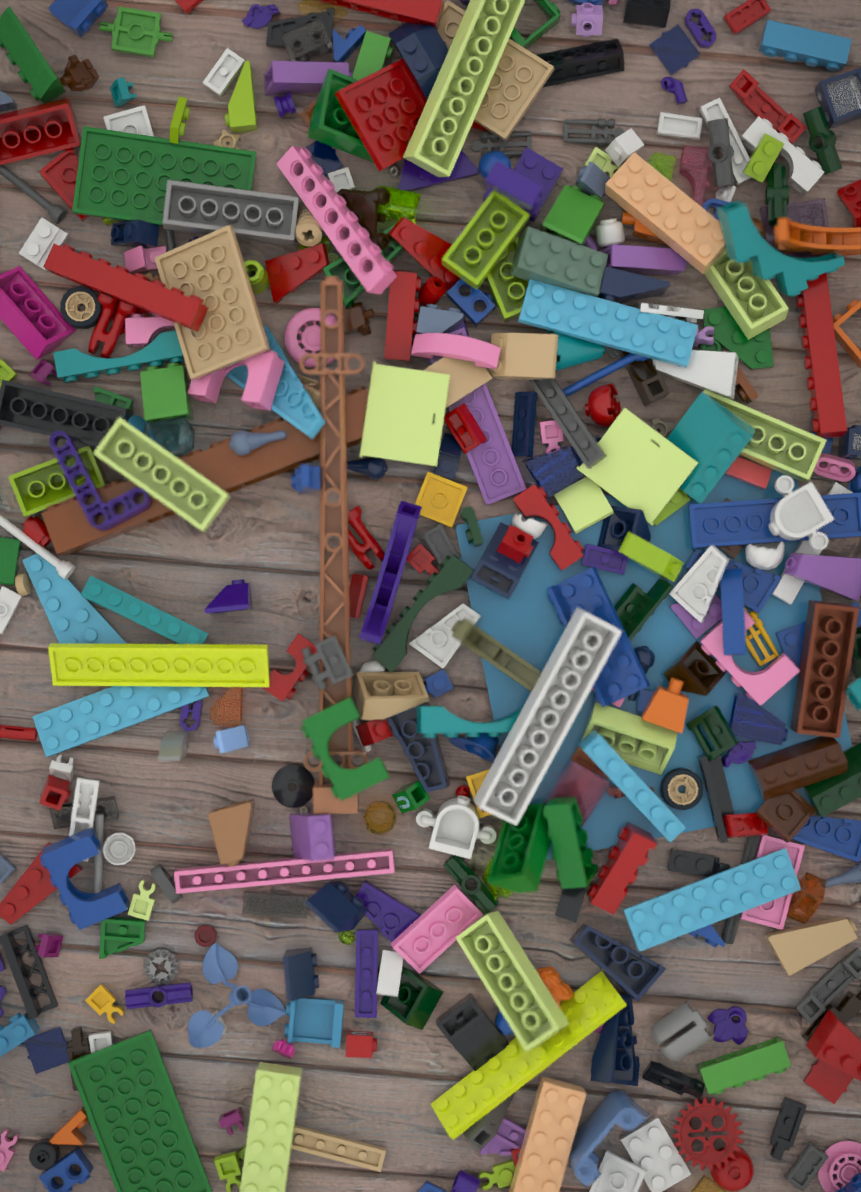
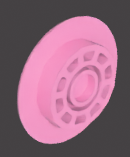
[284,308,338,368]
[818,1141,861,1192]

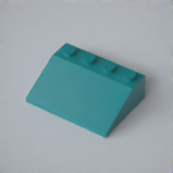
[667,391,756,504]

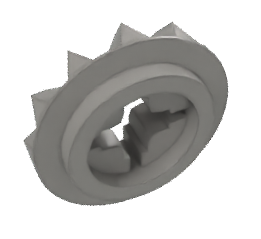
[143,949,179,985]

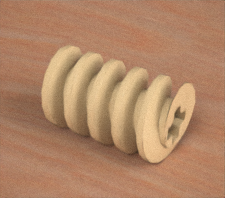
[295,205,323,247]

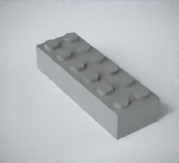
[163,180,299,246]

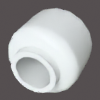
[595,218,625,247]

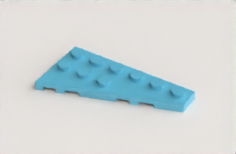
[226,325,326,439]
[22,554,127,644]

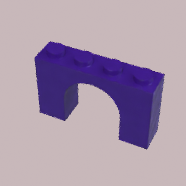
[483,161,544,226]

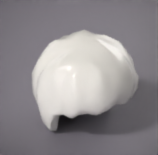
[745,541,785,570]

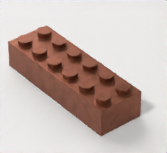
[790,600,859,738]

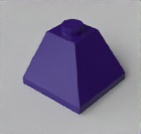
[205,579,253,614]

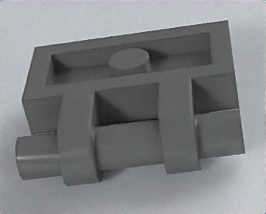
[301,635,354,690]

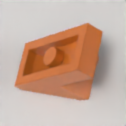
[50,1106,89,1145]

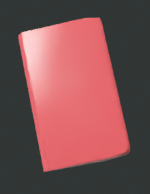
[724,456,772,490]

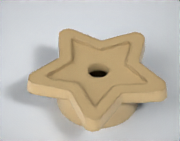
[213,129,240,149]

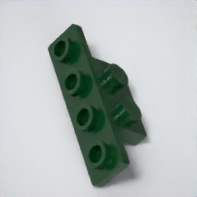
[614,578,673,641]

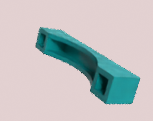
[53,330,184,383]
[80,575,209,644]
[417,705,524,738]

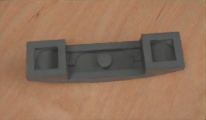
[795,948,861,1024]

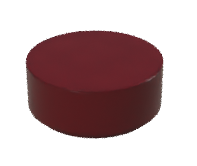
[194,924,217,947]

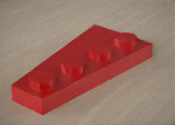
[388,217,461,291]

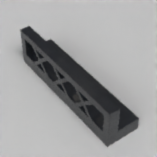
[536,39,625,87]
[697,754,734,843]
[0,925,58,1019]

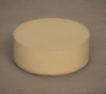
[15,573,31,596]

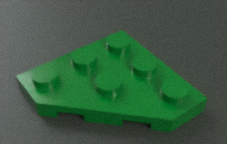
[702,307,774,370]

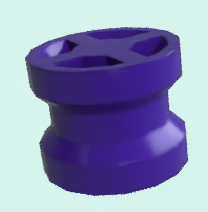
[274,92,296,118]

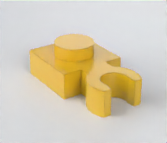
[85,984,125,1024]

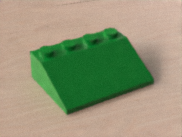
[308,68,374,163]

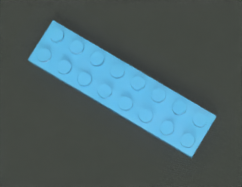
[518,279,698,368]
[32,686,210,757]
[622,848,801,952]

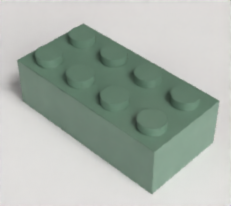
[510,227,608,297]

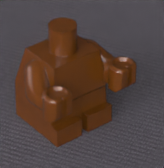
[60,55,100,92]
[336,302,375,336]

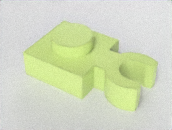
[584,147,621,178]
[127,879,157,921]

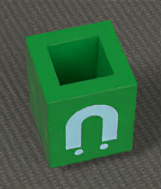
[392,780,431,814]

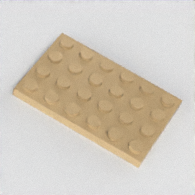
[438,0,554,141]
[154,225,270,380]

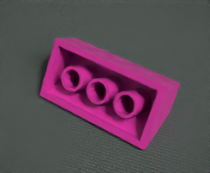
[0,266,75,360]

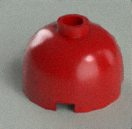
[585,383,621,428]
[710,1147,754,1192]

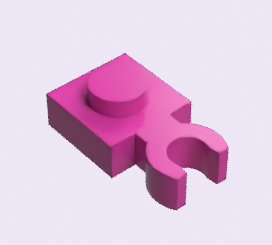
[271,1039,295,1059]

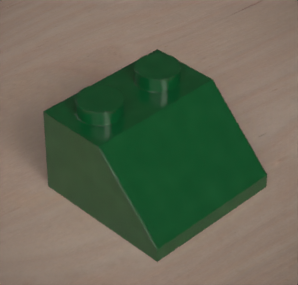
[380,966,443,1030]

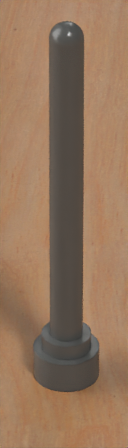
[0,165,68,224]

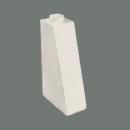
[653,350,739,400]

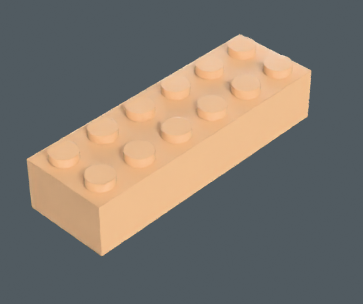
[605,152,726,274]
[509,1076,586,1192]

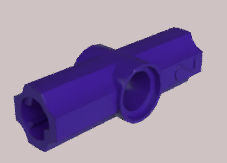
[125,982,193,1009]

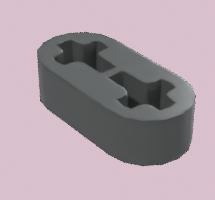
[150,864,183,904]

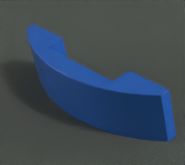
[720,568,746,656]

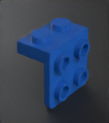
[49,0,108,38]

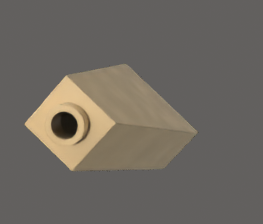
[764,916,857,976]

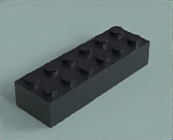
[0,380,134,447]

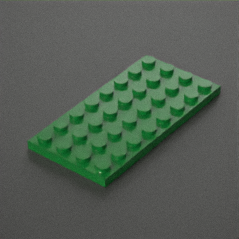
[72,126,256,226]
[68,1029,213,1192]

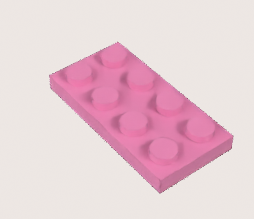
[740,835,805,930]
[391,884,483,974]

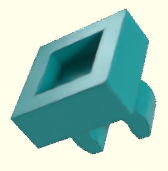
[110,78,137,107]

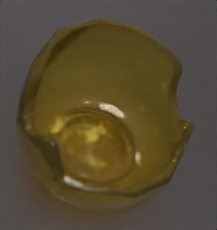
[364,800,397,835]

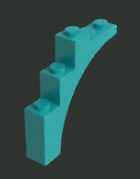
[717,200,845,297]

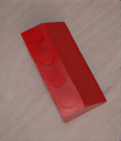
[0,98,81,165]

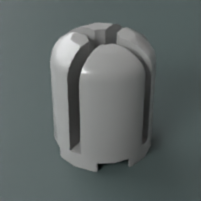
[651,999,715,1062]

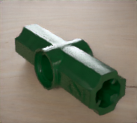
[803,106,842,175]
[765,163,789,228]
[443,855,500,915]

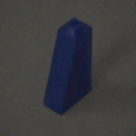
[523,436,602,498]

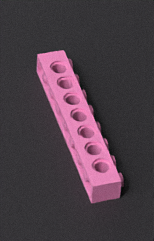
[277,146,397,294]

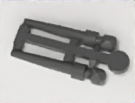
[563,118,624,146]
[471,132,532,157]

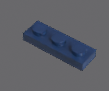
[511,391,537,458]

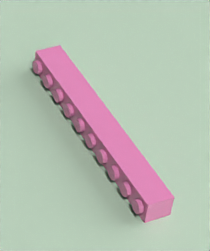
[174,848,395,894]

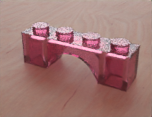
[679,146,712,207]

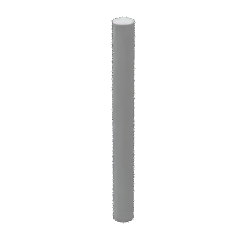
[94,813,104,893]

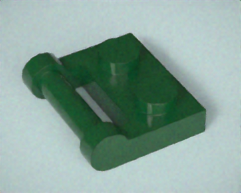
[461,506,483,547]
[686,706,739,763]

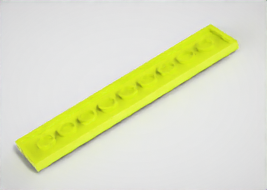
[48,643,270,687]
[430,971,627,1140]

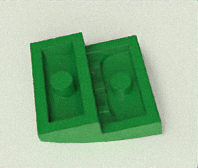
[0,537,22,586]

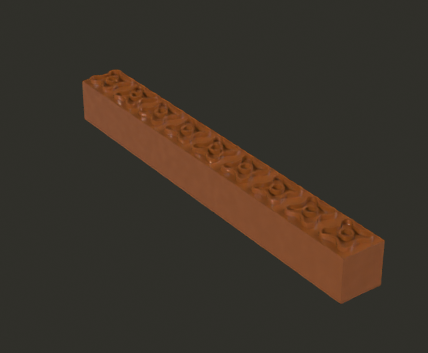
[41,386,369,556]

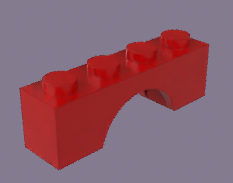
[512,484,584,571]

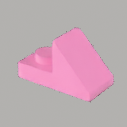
[124,246,167,274]

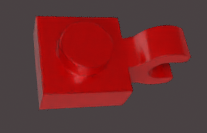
[407,543,440,575]

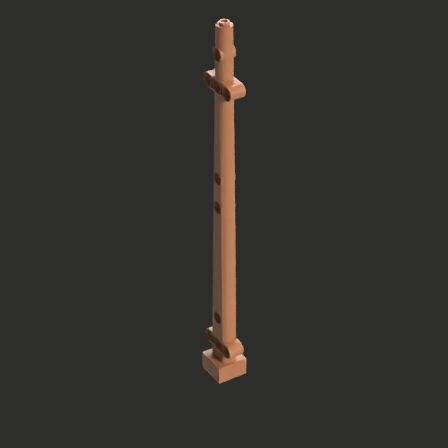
[299,276,368,814]

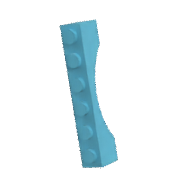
[578,730,686,842]

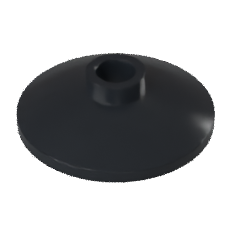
[272,764,315,808]

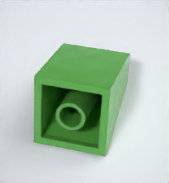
[542,185,604,246]
[140,363,194,426]

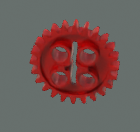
[672,1097,744,1171]

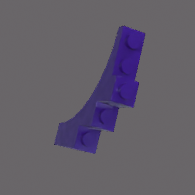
[359,501,422,644]

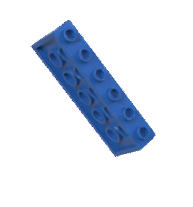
[547,567,650,707]

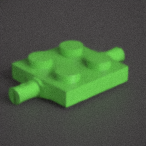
[99,6,173,58]

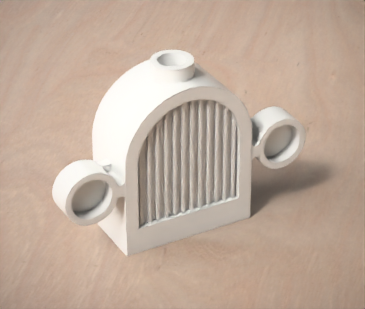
[768,475,834,551]
[416,795,497,859]

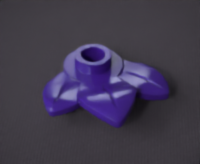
[708,1006,748,1045]

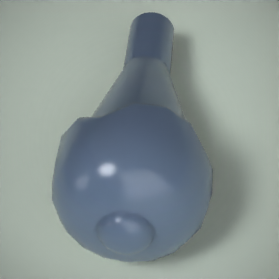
[229,430,286,456]
[823,861,861,888]

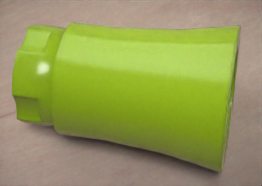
[244,260,269,294]

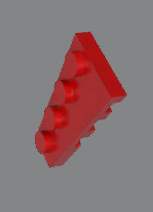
[0,842,83,925]

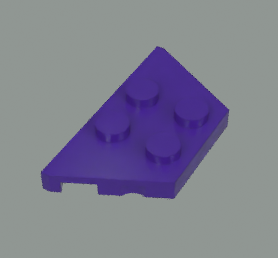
[398,150,479,194]

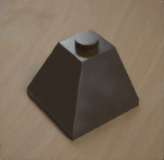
[663,641,726,696]

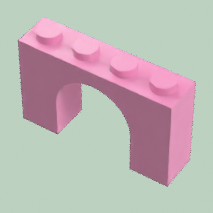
[187,350,285,411]
[700,609,800,706]

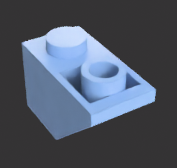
[213,724,250,753]

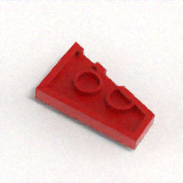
[39,148,89,222]
[265,244,330,303]

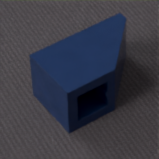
[111,220,159,249]

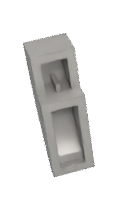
[158,731,189,762]

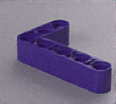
[49,431,152,531]

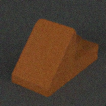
[736,366,758,403]

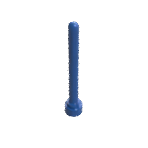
[562,353,648,397]

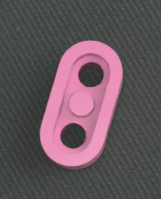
[813,453,856,482]

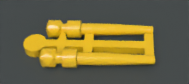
[744,608,779,667]

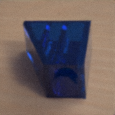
[729,692,788,746]

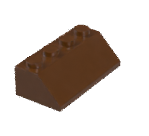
[748,736,848,800]

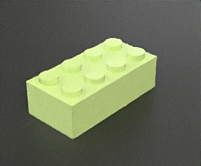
[704,250,789,340]

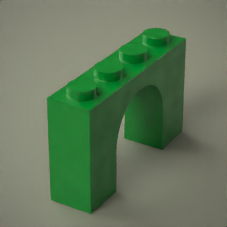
[301,697,390,801]

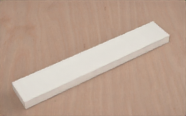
[771,482,853,605]

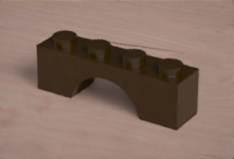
[620,350,669,406]

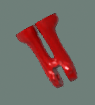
[88,293,137,359]
[348,505,385,570]

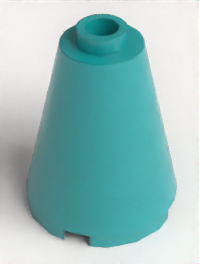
[546,330,606,371]

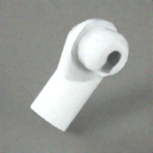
[359,660,386,672]

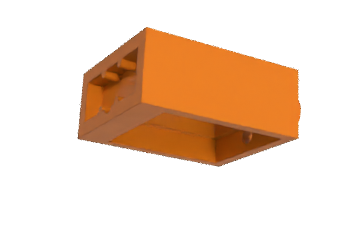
[833,299,861,368]

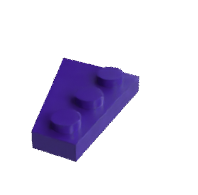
[356,880,421,943]

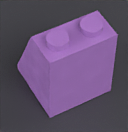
[289,812,337,861]

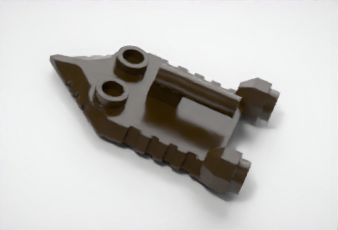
[337,188,391,250]

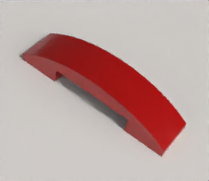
[729,69,807,144]

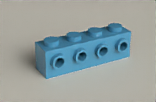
[758,20,852,72]
[0,1012,40,1057]

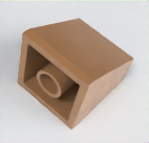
[208,799,255,867]

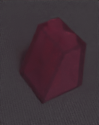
[543,758,611,827]

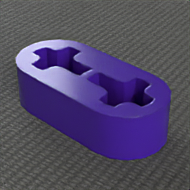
[685,9,716,49]
[180,700,203,731]

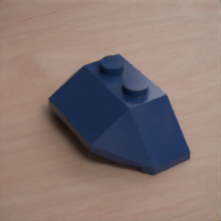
[388,23,449,100]

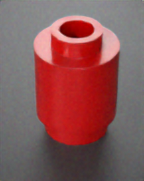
[418,277,446,307]
[23,516,51,547]

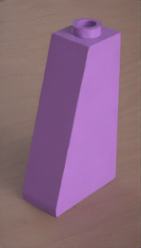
[264,61,352,96]
[599,244,687,275]
[784,553,861,601]

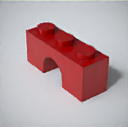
[261,633,318,702]

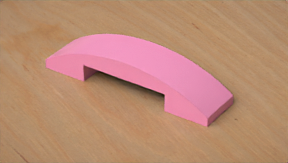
[411,333,501,369]

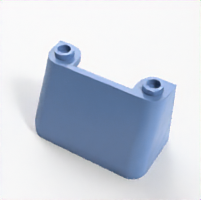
[568,1090,650,1187]

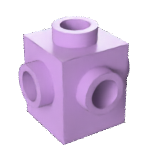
[571,3,603,37]

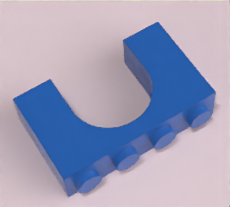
[40,827,129,930]

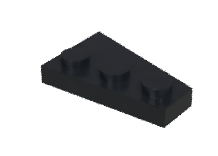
[266,8,335,53]

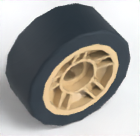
[60,287,102,329]
[660,768,704,810]

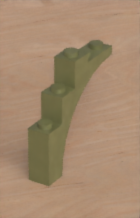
[451,618,542,692]

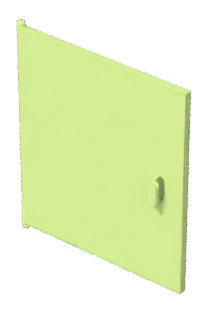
[359,361,450,466]
[576,408,698,526]

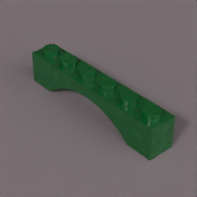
[372,554,474,672]

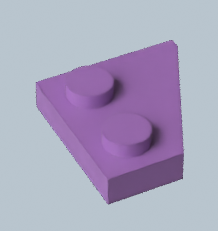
[669,595,722,639]
[480,1116,526,1156]

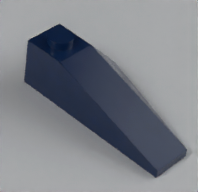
[590,994,640,1086]

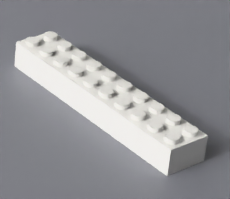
[473,607,622,826]

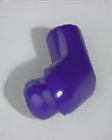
[661,77,687,105]

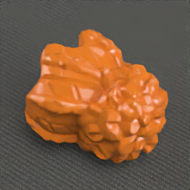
[536,966,574,1009]

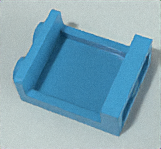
[284,997,344,1048]

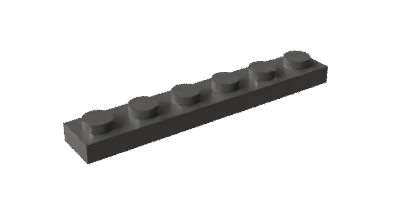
[529,379,607,469]

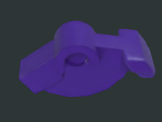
[242,4,280,29]
[721,741,756,768]

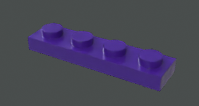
[355,929,378,1018]

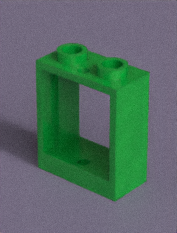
[509,0,560,49]

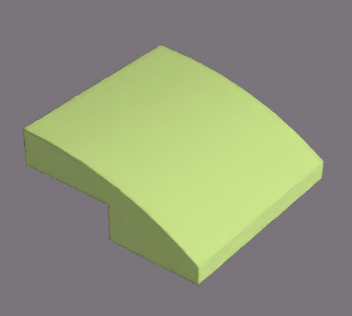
[553,477,614,534]

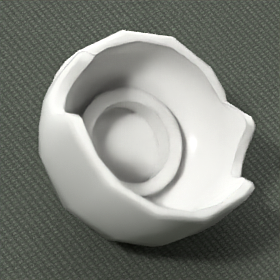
[512,513,547,539]
[102,832,136,865]

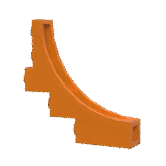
[775,218,861,256]

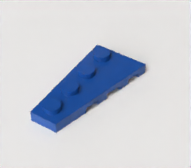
[684,549,782,614]
[775,816,861,863]

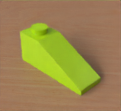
[225,61,258,133]
[619,532,684,582]

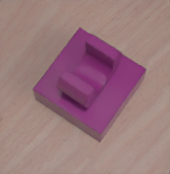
[29,358,57,386]
[35,933,63,957]
[218,1107,244,1136]

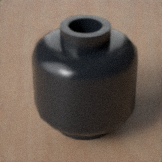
[29,1138,60,1170]

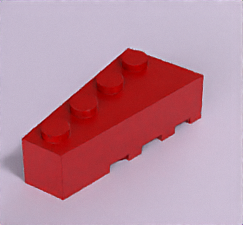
[384,269,421,361]
[587,822,657,915]
[806,1010,861,1081]

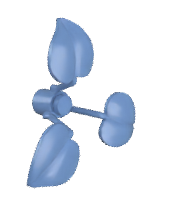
[187,943,286,1048]

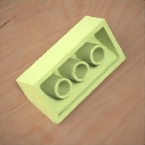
[581,702,678,775]

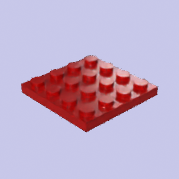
[335,58,427,172]

